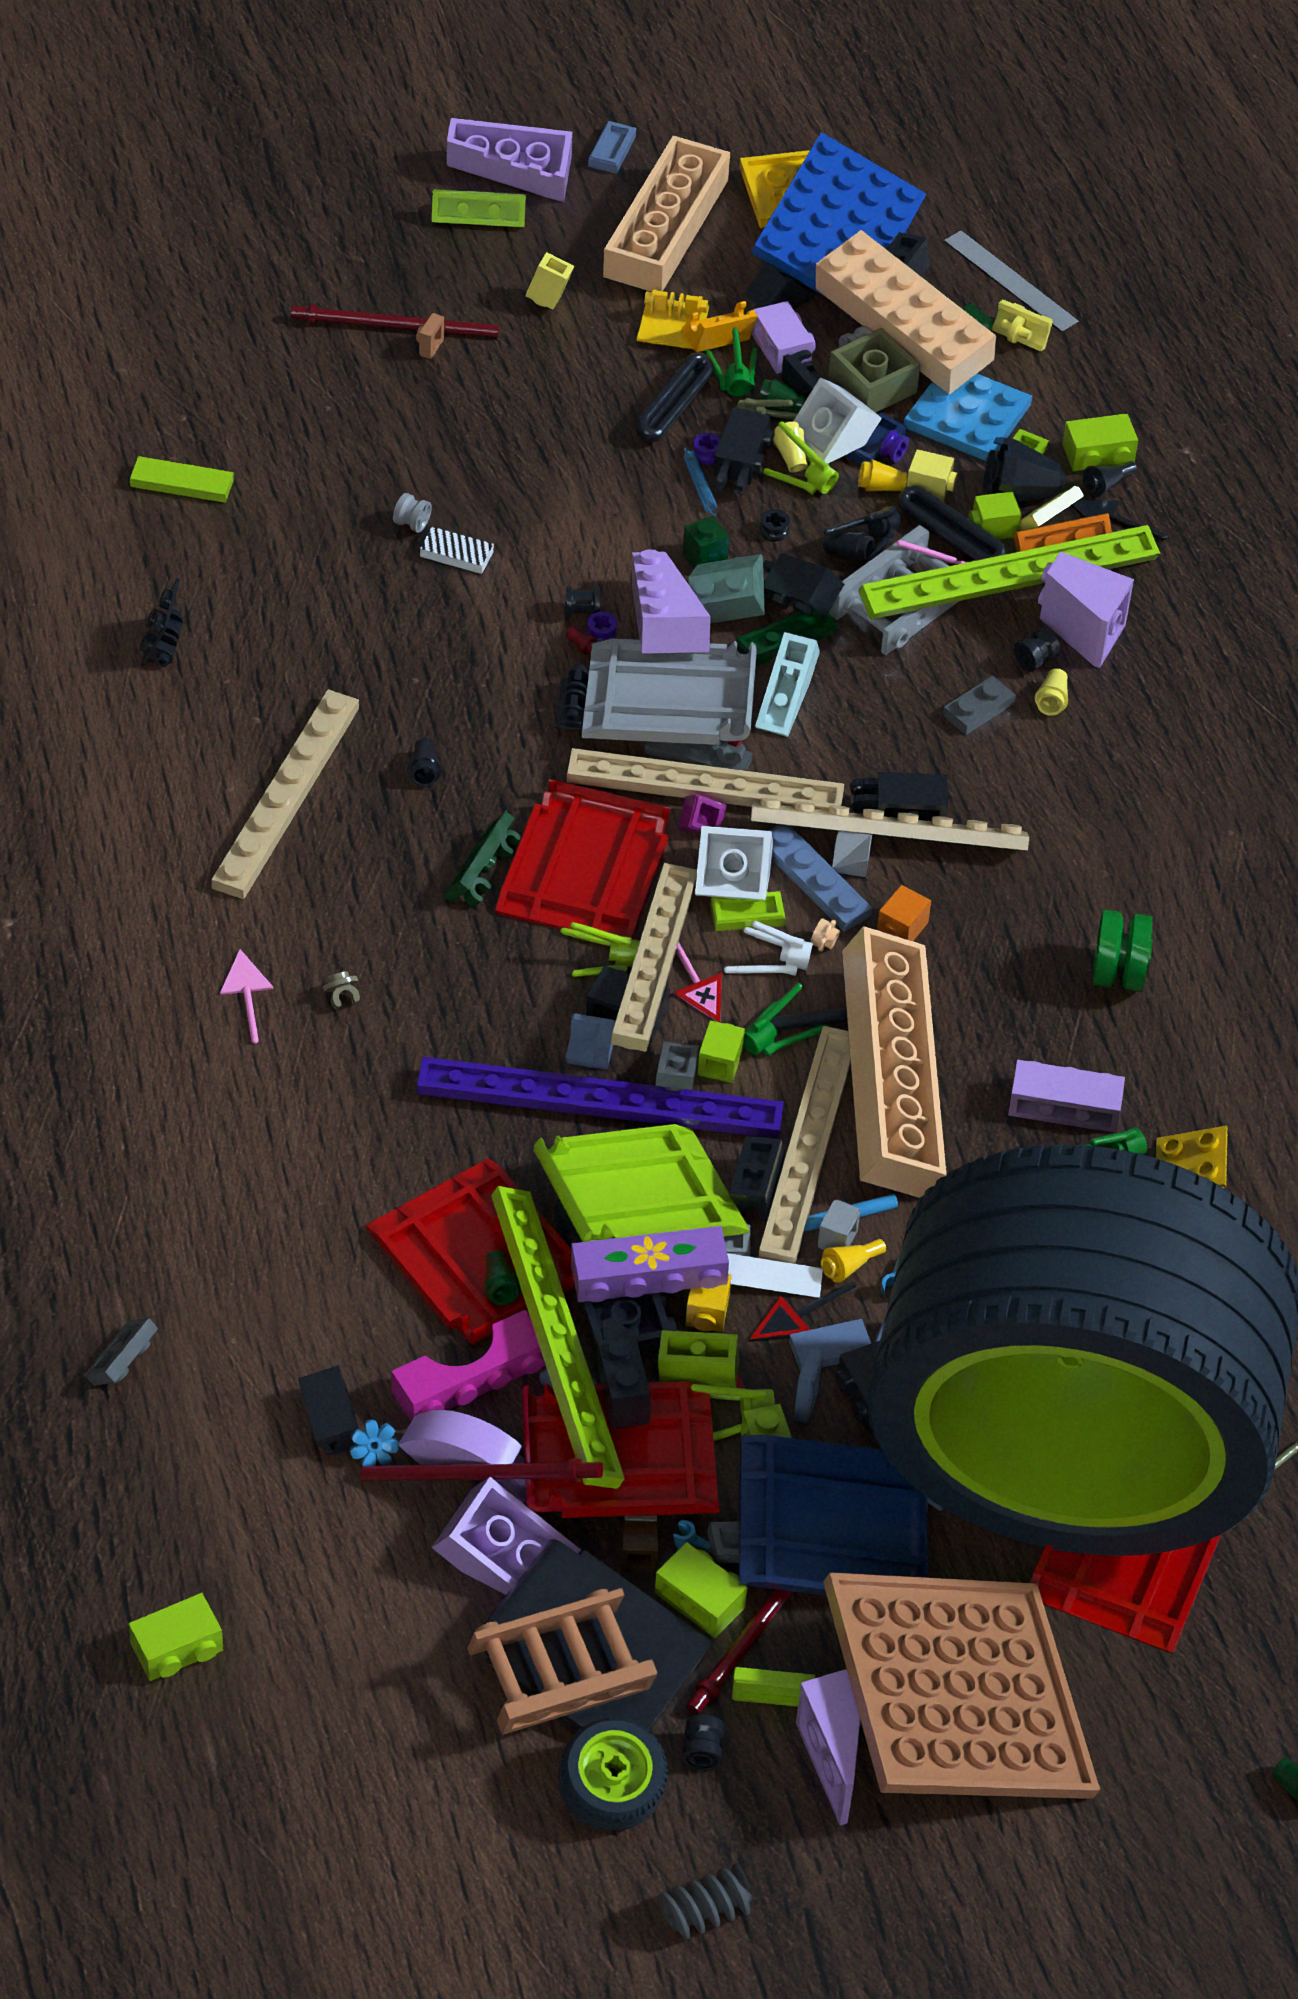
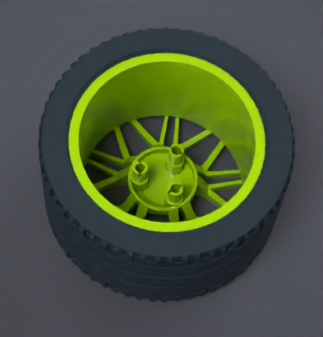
[867,1145,1298,1556]

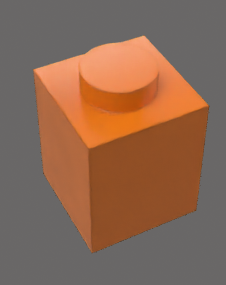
[877,885,931,941]

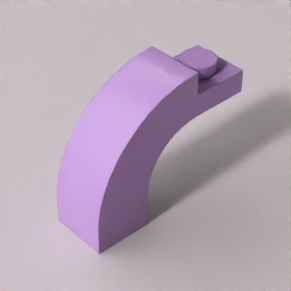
[398,1410,526,1503]

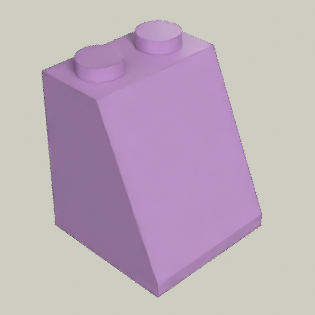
[1038,552,1134,668]

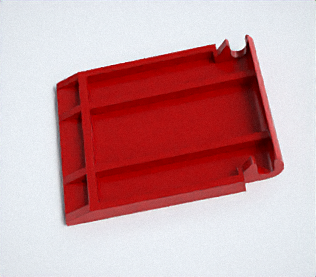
[495,779,670,939]
[366,1158,575,1345]
[521,1381,719,1518]
[1030,1534,1222,1654]

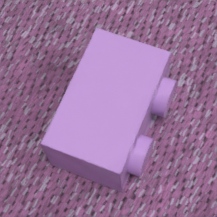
[751,301,815,374]

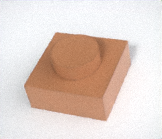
[416,313,444,360]

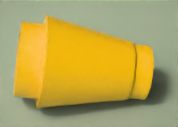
[858,459,907,491]

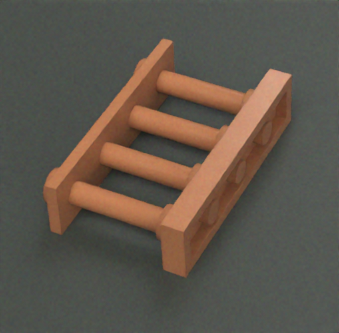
[467,1588,658,1735]

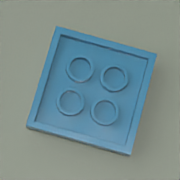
[904,374,1032,461]

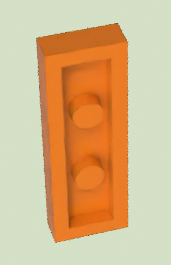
[1013,513,1112,552]

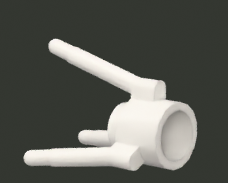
[724,921,813,976]

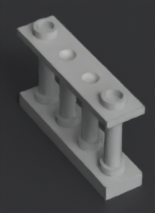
[828,525,959,655]

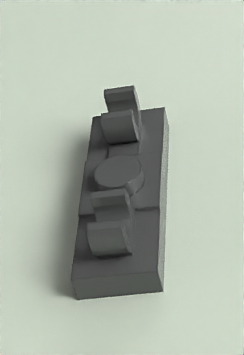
[644,740,753,771]

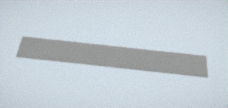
[944,231,1079,331]

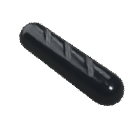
[635,352,714,443]
[898,485,1007,561]

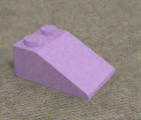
[432,1477,581,1595]
[796,1669,861,1825]

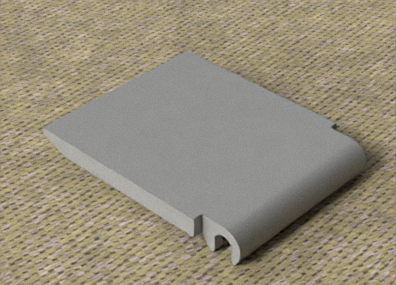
[582,638,757,745]

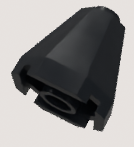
[983,437,1065,502]

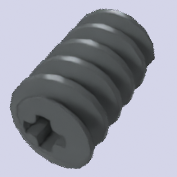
[659,1863,751,1940]

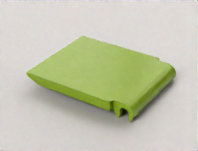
[533,1124,750,1242]

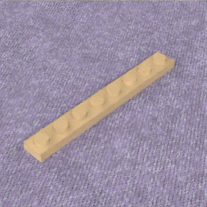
[212,690,359,899]
[567,748,844,810]
[751,798,1029,851]
[610,863,697,1052]
[758,1026,851,1264]

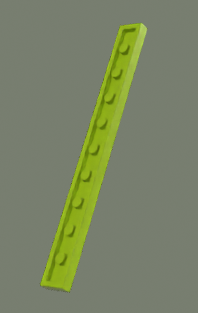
[858,525,1160,620]
[491,1186,625,1489]

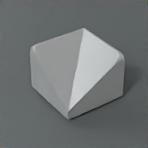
[832,830,872,877]
[818,1200,860,1250]

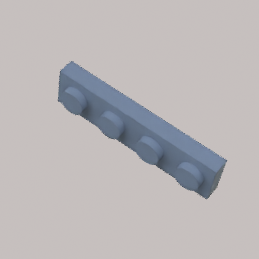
[768,824,872,932]

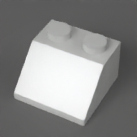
[793,377,881,464]
[695,826,773,901]

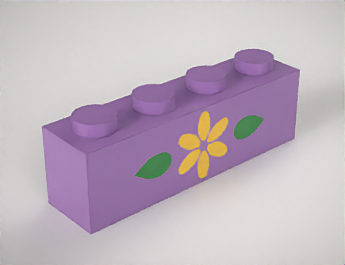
[571,1226,729,1302]

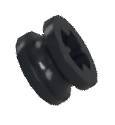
[760,509,790,542]

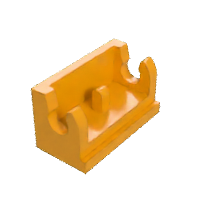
[681,301,758,352]

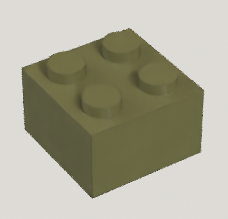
[828,328,920,413]

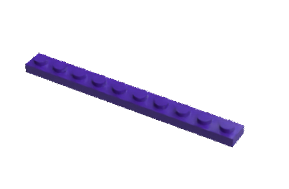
[417,1057,784,1139]

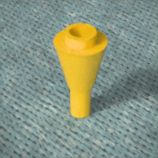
[821,1239,886,1283]

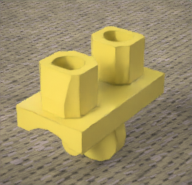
[992,300,1053,351]

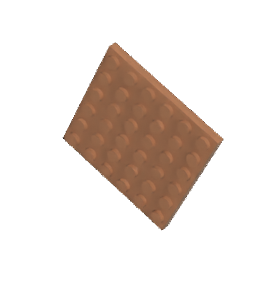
[823,1573,1100,1799]

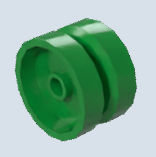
[1092,909,1153,992]

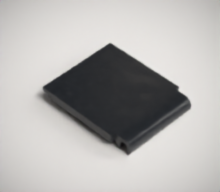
[468,1539,714,1731]

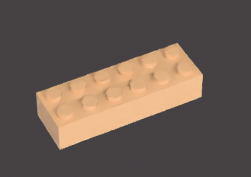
[603,136,730,292]
[816,230,996,395]

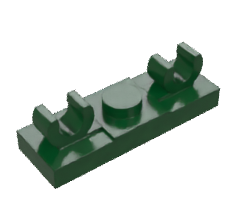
[443,810,521,907]

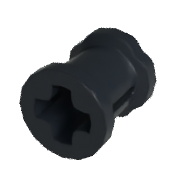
[565,586,600,617]

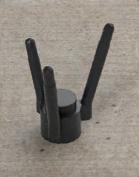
[823,506,901,561]

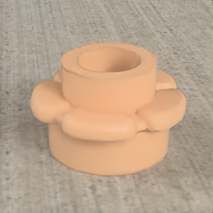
[810,918,840,952]

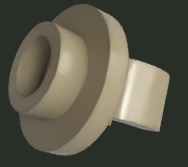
[323,971,360,1010]

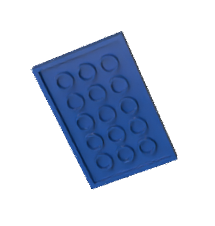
[750,132,926,297]

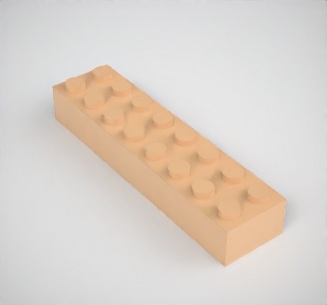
[842,926,946,1198]

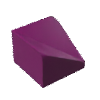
[678,794,727,835]

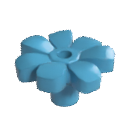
[350,1420,399,1466]

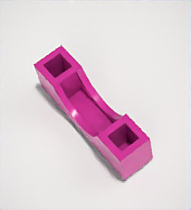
[391,1310,545,1422]

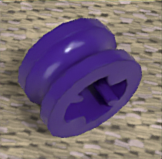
[880,430,909,463]
[694,433,721,464]
[587,612,617,642]

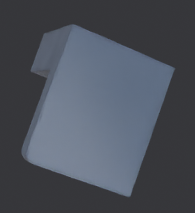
[565,1014,615,1070]

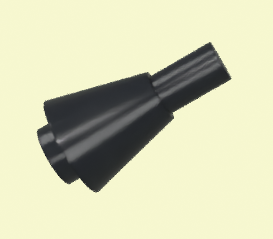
[1083,461,1137,497]

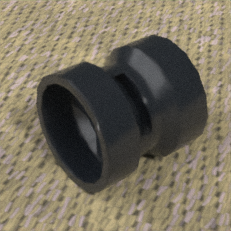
[1013,627,1061,672]
[682,1714,725,1771]

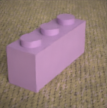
[1008,1060,1125,1133]

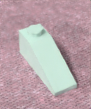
[755,632,820,737]

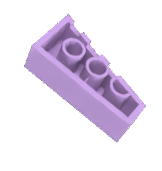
[447,118,572,203]
[632,549,711,653]

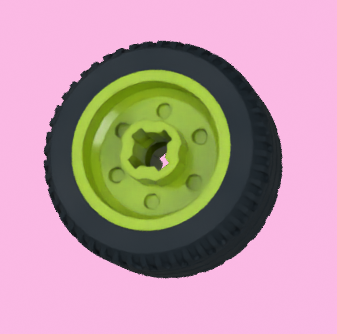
[558,1717,668,1832]

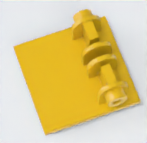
[637,289,709,350]
[1156,1126,1228,1188]

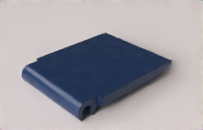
[738,1435,928,1596]

